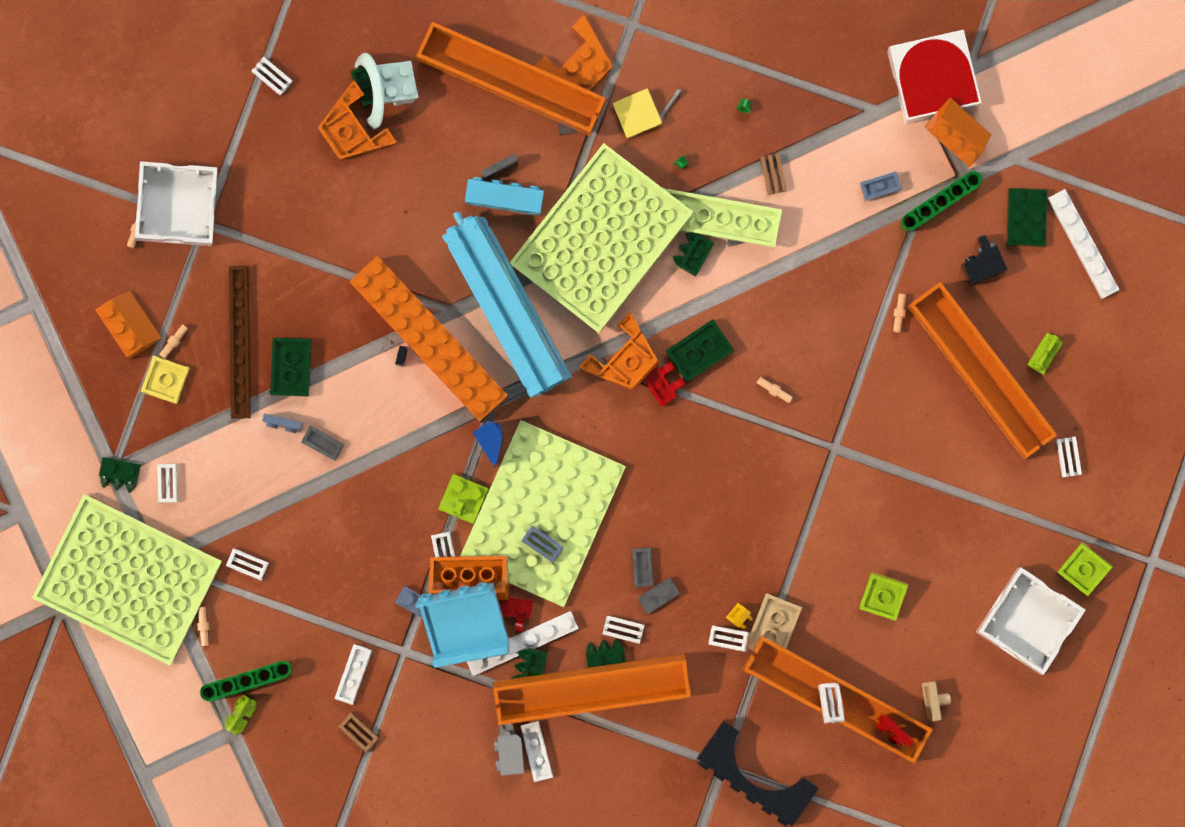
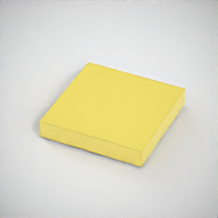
[613,88,662,139]
[141,356,190,404]

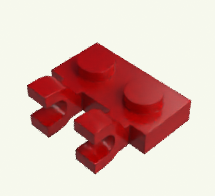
[644,362,686,407]
[498,597,533,633]
[874,713,914,747]

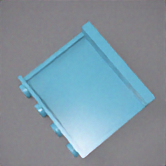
[416,582,511,668]

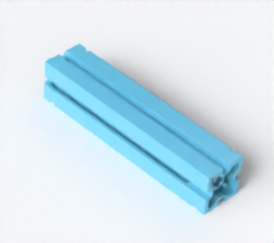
[442,211,572,398]

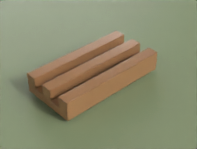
[760,153,787,195]
[338,712,380,753]

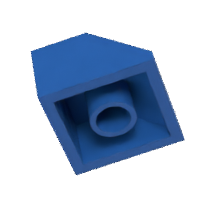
[473,420,504,467]

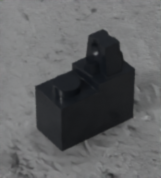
[961,235,1007,286]

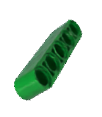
[900,171,982,232]
[200,661,293,701]

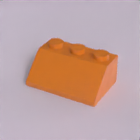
[924,98,992,167]
[95,291,162,359]

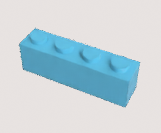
[465,177,544,216]

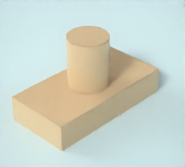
[922,681,951,721]

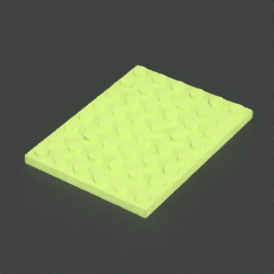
[510,143,694,333]
[460,420,626,607]
[32,494,223,666]

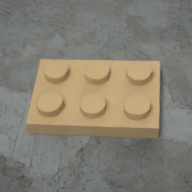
[746,593,802,650]

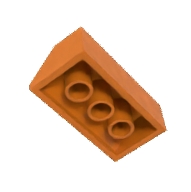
[429,556,509,600]

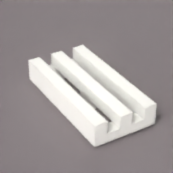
[251,57,293,96]
[1056,437,1082,478]
[157,464,178,503]
[431,532,455,557]
[226,548,269,581]
[602,615,644,644]
[708,626,750,652]
[819,683,845,724]

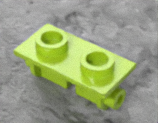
[1027,333,1063,375]
[224,694,257,736]

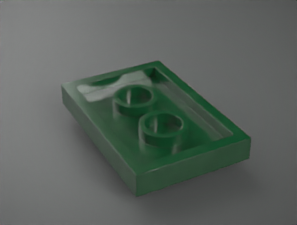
[1006,188,1047,247]
[665,319,734,383]
[270,338,312,397]

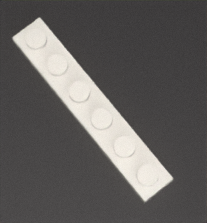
[1048,189,1119,299]
[467,611,579,676]

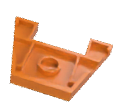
[535,15,613,91]
[318,80,397,159]
[579,312,659,391]

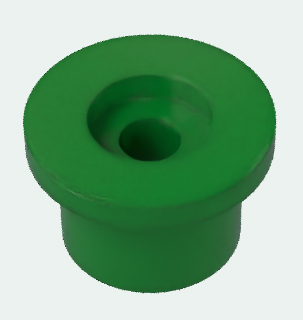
[736,98,752,113]
[673,154,689,169]

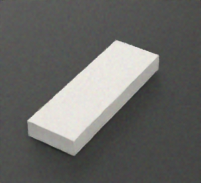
[335,644,372,705]
[520,721,553,782]

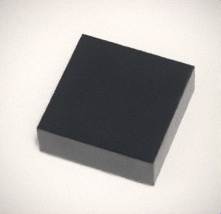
[395,345,408,367]

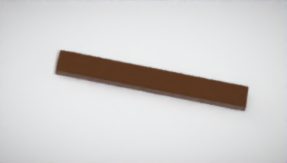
[229,266,251,419]

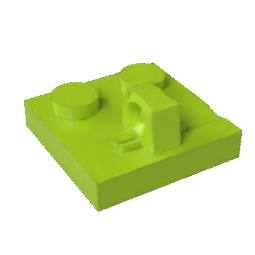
[438,474,488,524]
[1058,542,1112,596]
[859,572,908,621]

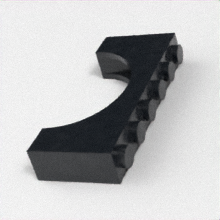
[697,720,819,827]

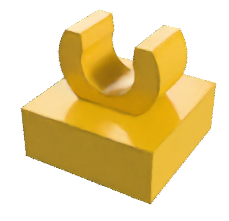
[726,603,753,629]

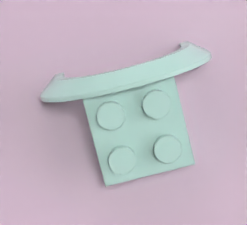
[355,53,419,130]

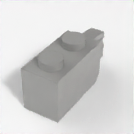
[494,723,524,775]

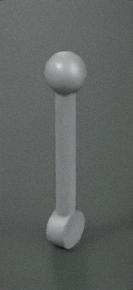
[659,89,682,122]

